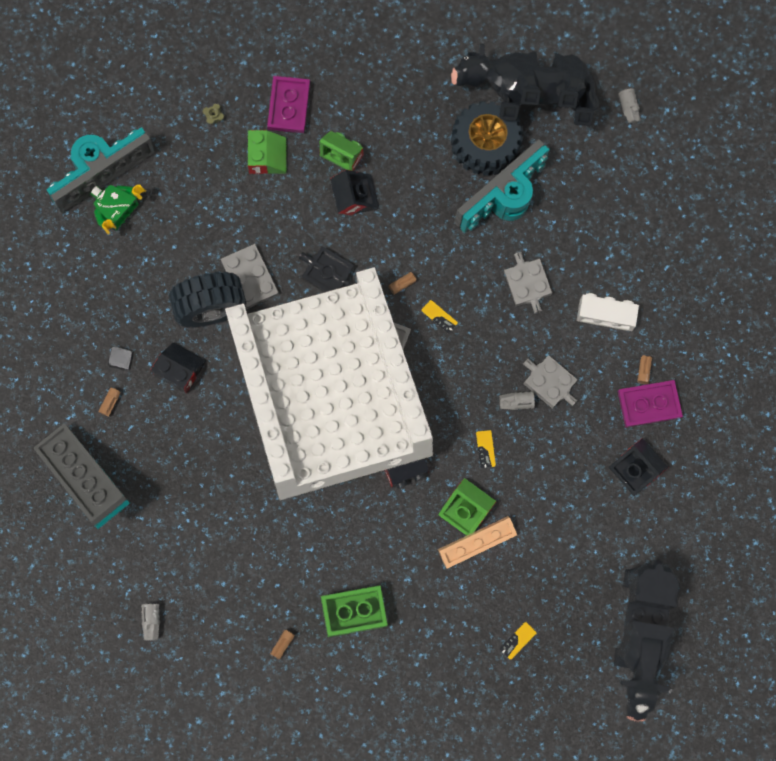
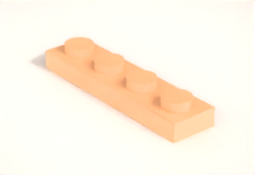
[438,516,517,568]

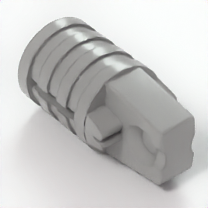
[618,89,640,123]
[499,391,534,410]
[141,604,160,640]

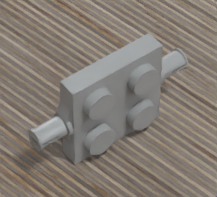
[504,252,552,314]
[523,355,577,409]

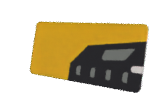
[421,300,458,333]
[476,430,496,468]
[500,622,536,660]

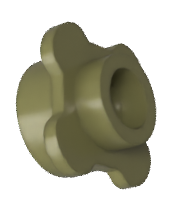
[203,104,224,124]

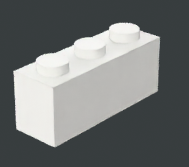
[577,293,639,331]

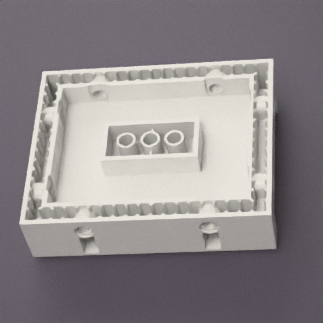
[225,267,433,500]

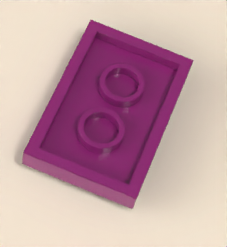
[267,76,310,133]
[617,380,683,428]

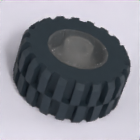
[169,271,247,328]

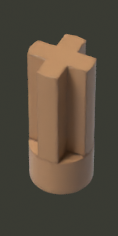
[388,272,416,295]
[637,356,652,384]
[98,388,121,417]
[270,630,295,660]

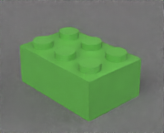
[321,586,388,638]

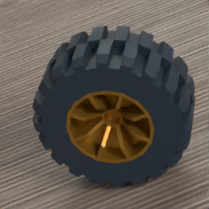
[451,101,523,176]

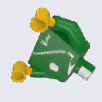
[91,185,146,235]

